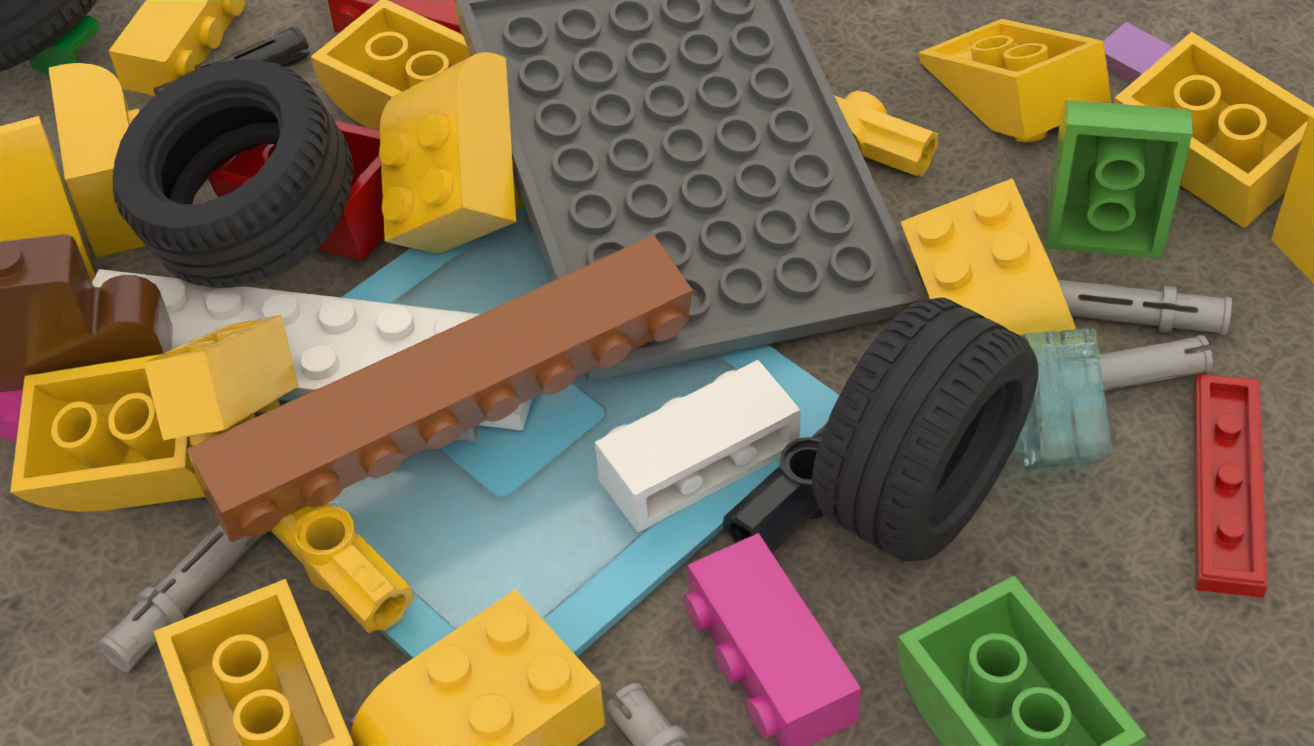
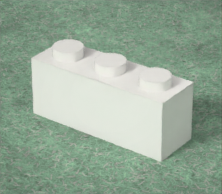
[595,360,801,533]

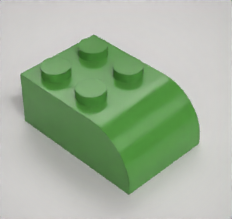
[1045,100,1193,259]
[897,575,1146,746]

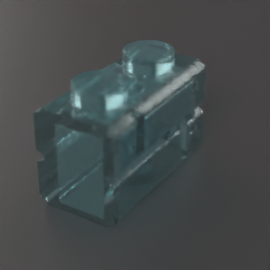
[1013,328,1113,469]

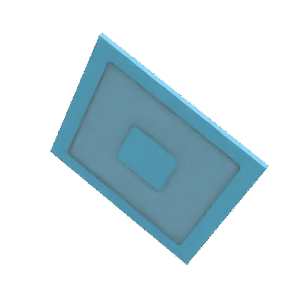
[255,207,839,660]

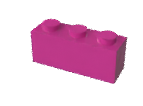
[683,533,861,746]

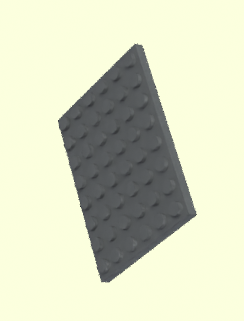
[454,0,929,382]

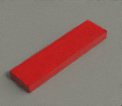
[1193,373,1268,598]

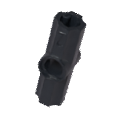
[723,423,827,553]

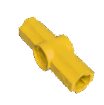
[834,91,939,177]
[271,503,414,633]

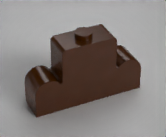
[0,234,173,392]

